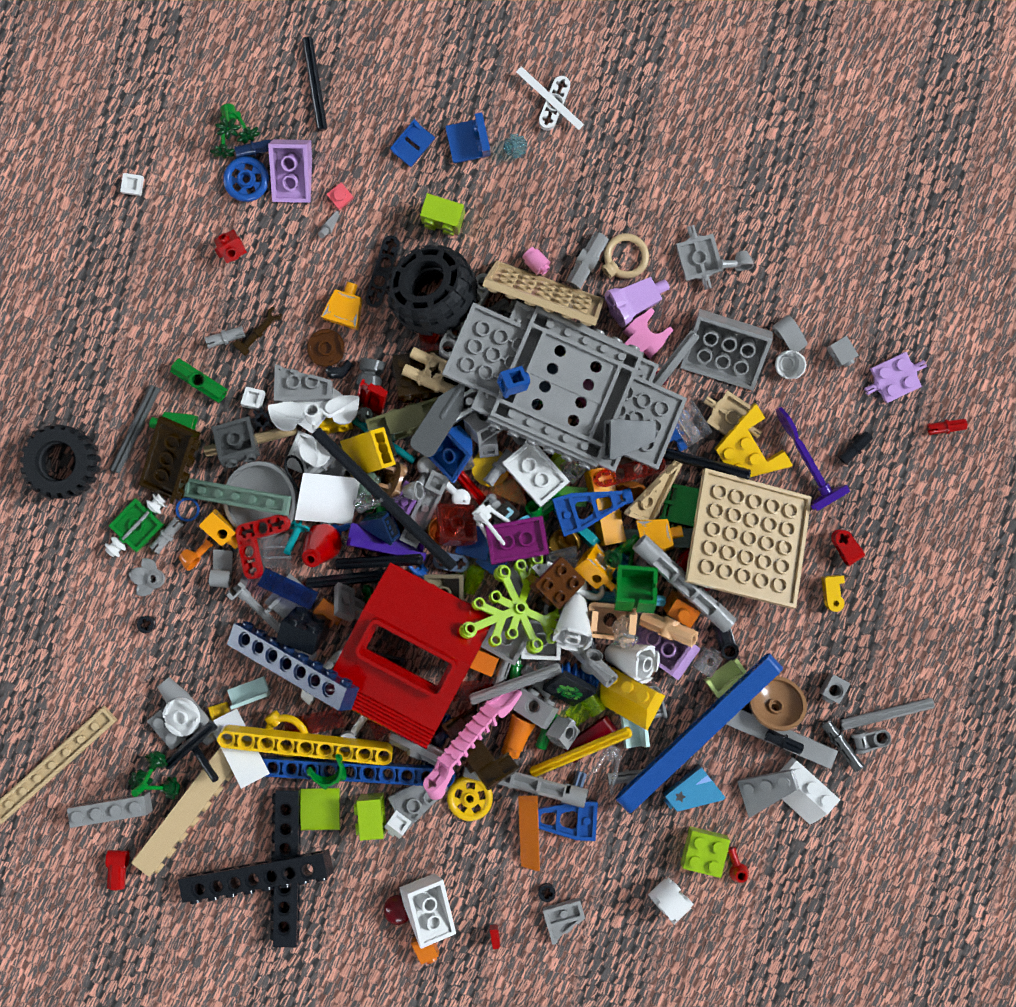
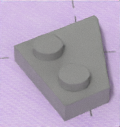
[542,897,585,945]

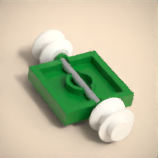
[105,494,167,557]

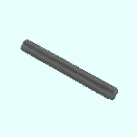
[110,385,160,473]

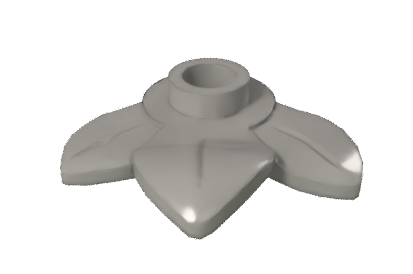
[129,558,165,596]

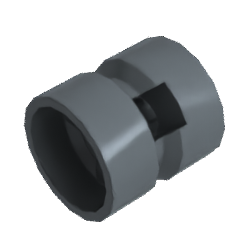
[356,358,385,386]

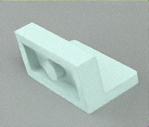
[227,676,271,710]
[620,715,650,748]

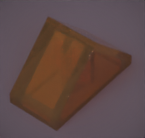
[489,479,526,507]

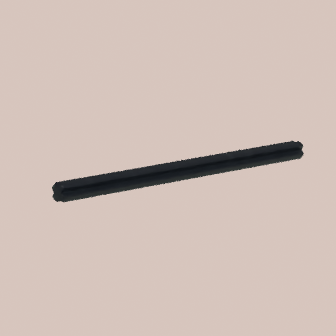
[312,428,457,571]

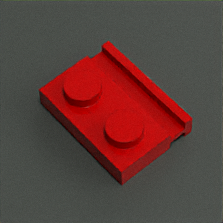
[357,379,388,415]

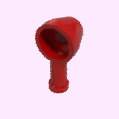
[727,846,749,883]

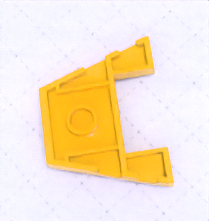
[714,403,793,477]

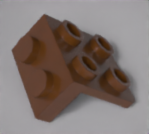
[526,557,585,610]

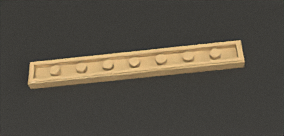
[0,706,117,824]

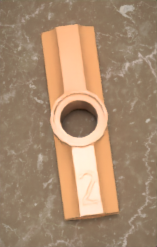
[639,613,699,648]

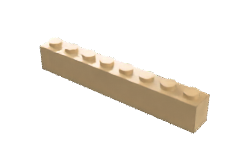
[132,747,234,877]

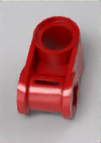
[831,529,865,567]

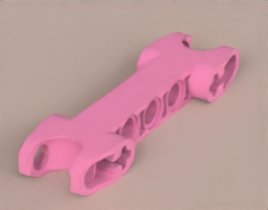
[576,308,673,423]

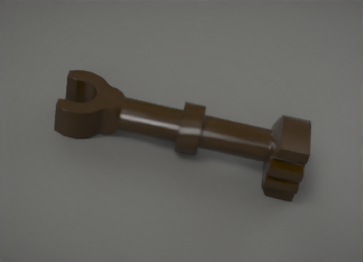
[233,306,283,356]

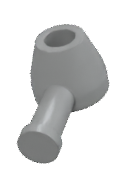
[718,251,754,271]
[402,472,429,500]

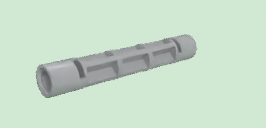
[632,535,736,632]
[463,767,588,808]

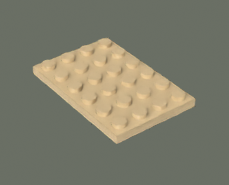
[482,261,604,326]

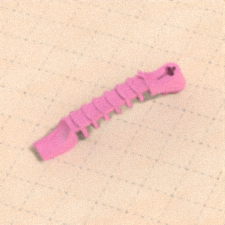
[423,689,522,800]

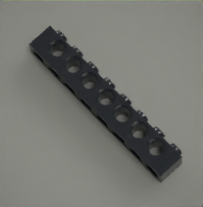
[270,787,302,948]
[178,849,334,904]

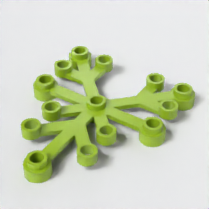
[459,556,563,654]

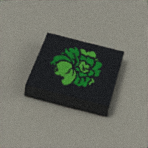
[542,671,597,706]

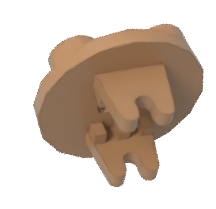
[377,461,407,498]

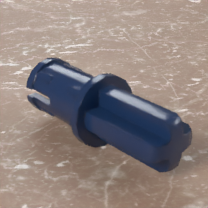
[234,139,271,158]

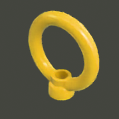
[264,710,308,757]

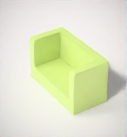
[703,658,747,699]

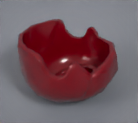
[383,895,409,926]

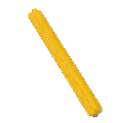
[529,727,632,777]

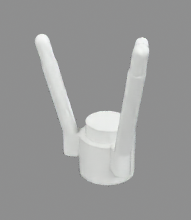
[472,503,511,545]

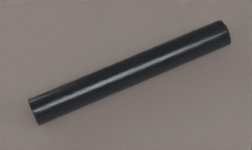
[185,736,219,782]

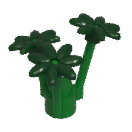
[210,104,260,159]

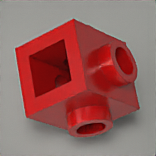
[214,229,247,263]

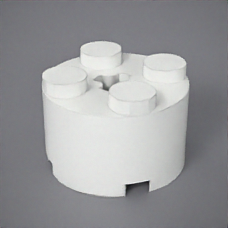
[648,877,694,925]

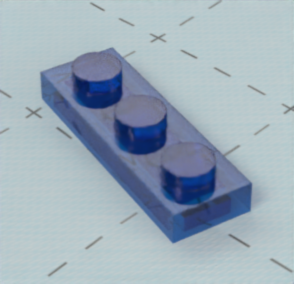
[257,568,319,610]

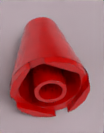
[302,523,342,567]

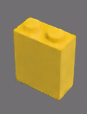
[340,427,396,478]

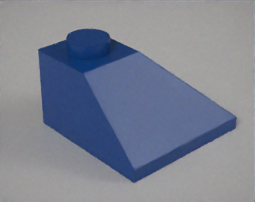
[428,425,473,483]

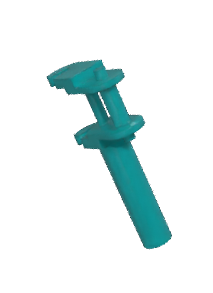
[283,518,310,555]

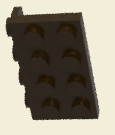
[392,348,471,403]
[138,416,201,505]

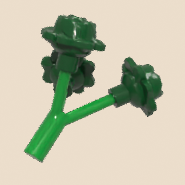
[128,751,181,800]

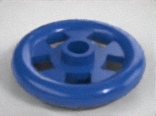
[223,156,269,202]

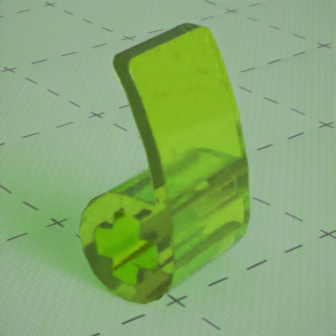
[565,694,606,727]

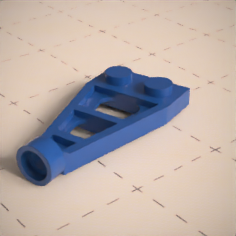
[552,488,634,536]
[538,800,598,841]

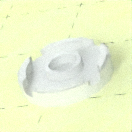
[163,697,200,736]

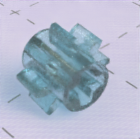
[504,133,527,159]

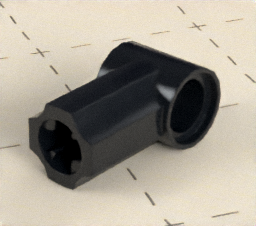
[712,625,739,660]

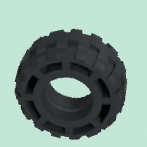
[386,244,478,336]

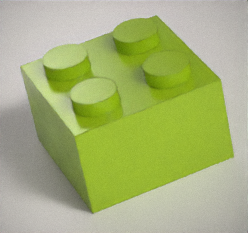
[420,193,465,236]
[354,792,387,841]
[680,826,730,878]

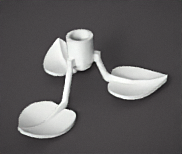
[268,395,360,467]

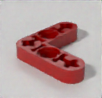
[235,515,291,579]

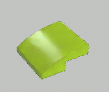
[300,788,341,831]

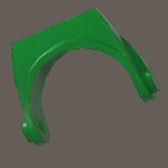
[306,753,347,790]

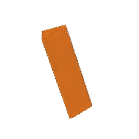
[518,796,540,871]

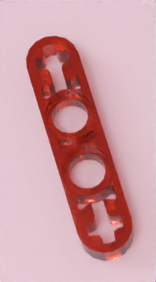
[593,459,666,487]

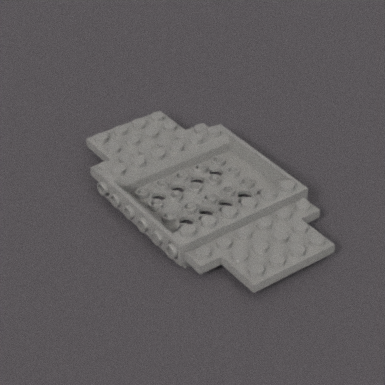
[442,301,687,472]

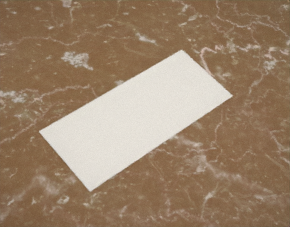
[213,709,270,789]

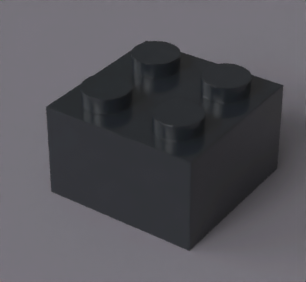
[276,606,332,655]

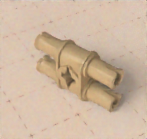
[401,347,455,393]

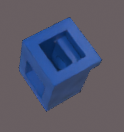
[497,366,530,399]

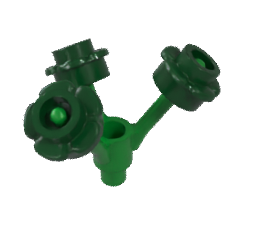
[602,534,640,568]

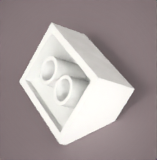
[780,757,840,825]

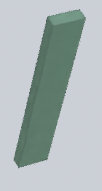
[183,478,292,516]

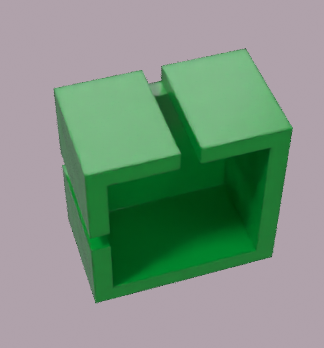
[614,565,658,614]

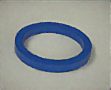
[176,498,200,521]

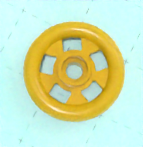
[447,776,493,821]

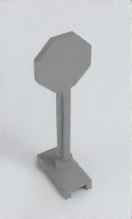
[226,576,317,660]

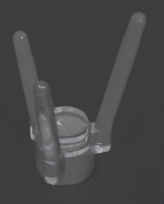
[354,477,404,513]
[586,745,623,795]

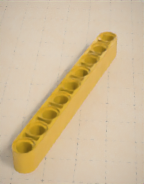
[217,725,393,765]

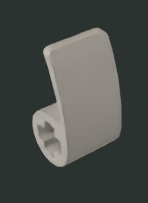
[772,315,808,352]
[209,550,233,588]

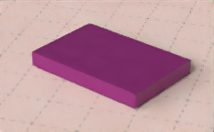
[485,516,549,565]

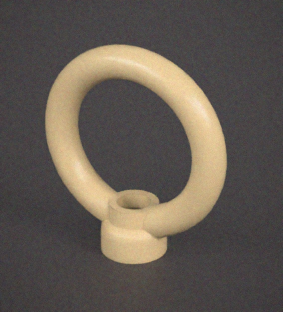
[601,233,649,279]

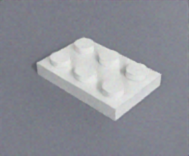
[502,443,570,508]

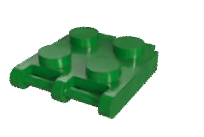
[659,484,699,528]

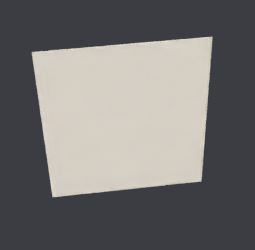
[295,473,360,524]

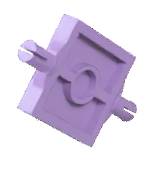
[864,352,927,403]

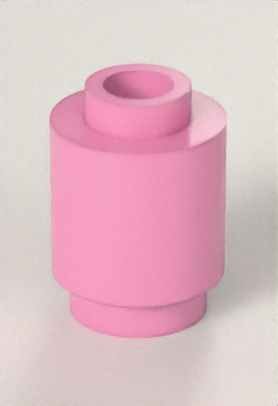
[522,247,550,275]

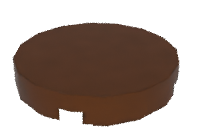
[307,329,345,367]

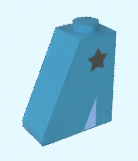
[663,765,726,812]

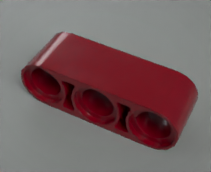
[564,715,618,763]

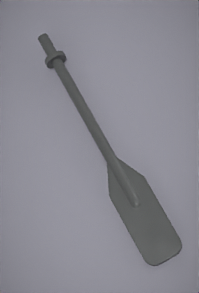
[410,298,522,457]

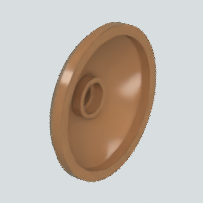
[749,676,807,731]

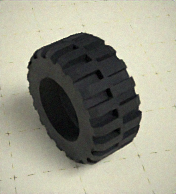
[19,424,101,499]

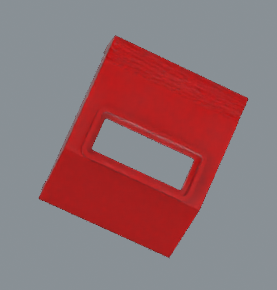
[333,562,492,749]

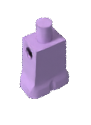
[604,277,669,328]

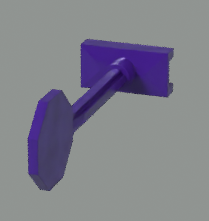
[775,407,851,511]

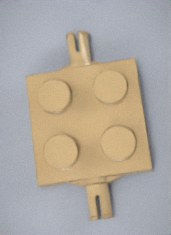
[703,390,762,439]

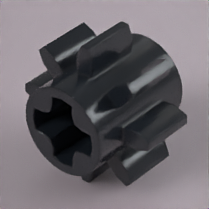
[250,406,273,431]

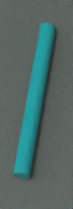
[352,417,416,464]

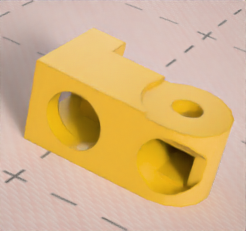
[821,575,845,612]

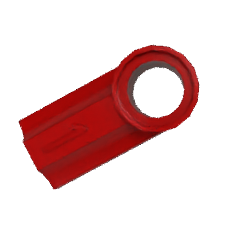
[105,850,129,890]

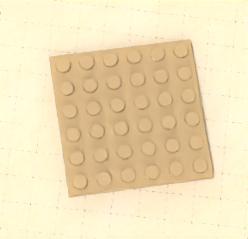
[684,468,812,609]

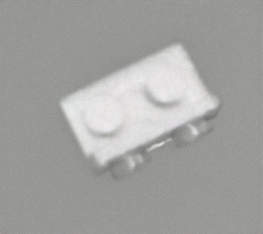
[675,400,712,447]

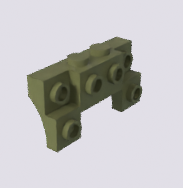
[365,397,438,456]

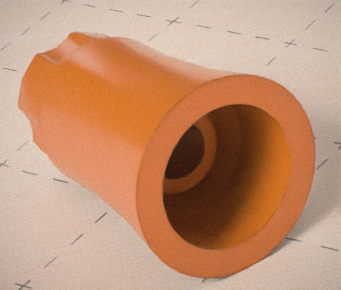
[501,713,536,759]

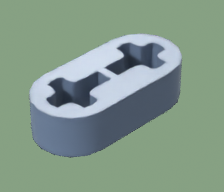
[433,553,469,572]

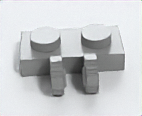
[334,582,365,622]

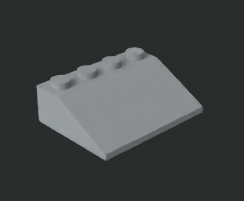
[680,309,773,391]

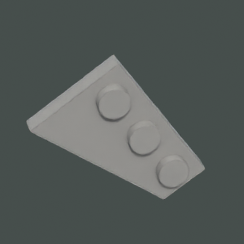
[274,364,333,403]
[737,769,799,818]

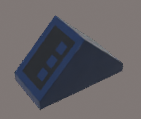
[359,510,401,546]

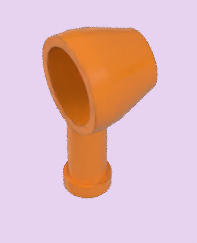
[179,539,213,571]

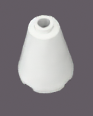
[552,594,593,651]
[605,643,660,683]

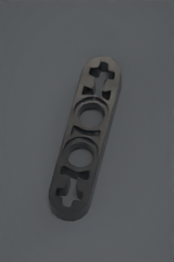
[365,235,400,308]

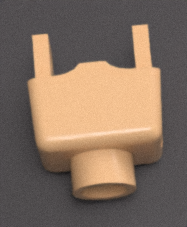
[588,601,638,641]

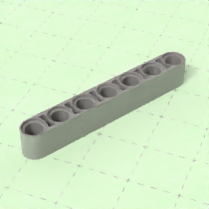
[714,698,838,769]

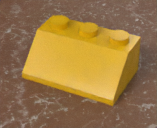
[600,666,665,731]

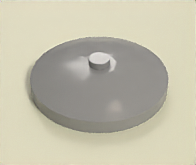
[224,461,298,539]

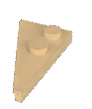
[624,460,682,520]

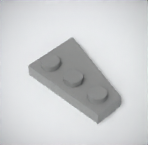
[388,785,449,832]

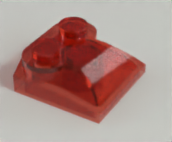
[435,503,478,546]

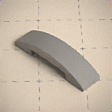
[399,470,449,548]

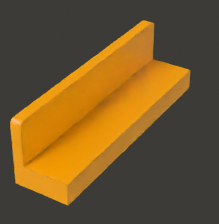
[584,467,626,546]

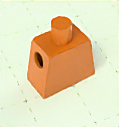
[662,590,701,628]

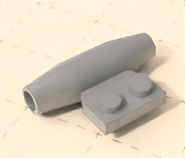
[147,677,216,751]

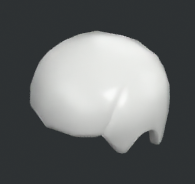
[775,350,807,379]

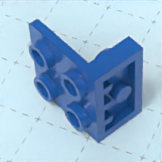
[446,112,491,164]

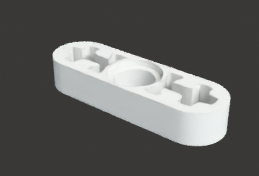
[539,76,570,131]

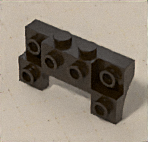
[442,706,520,791]

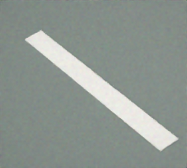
[516,67,584,130]

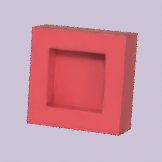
[327,183,354,210]

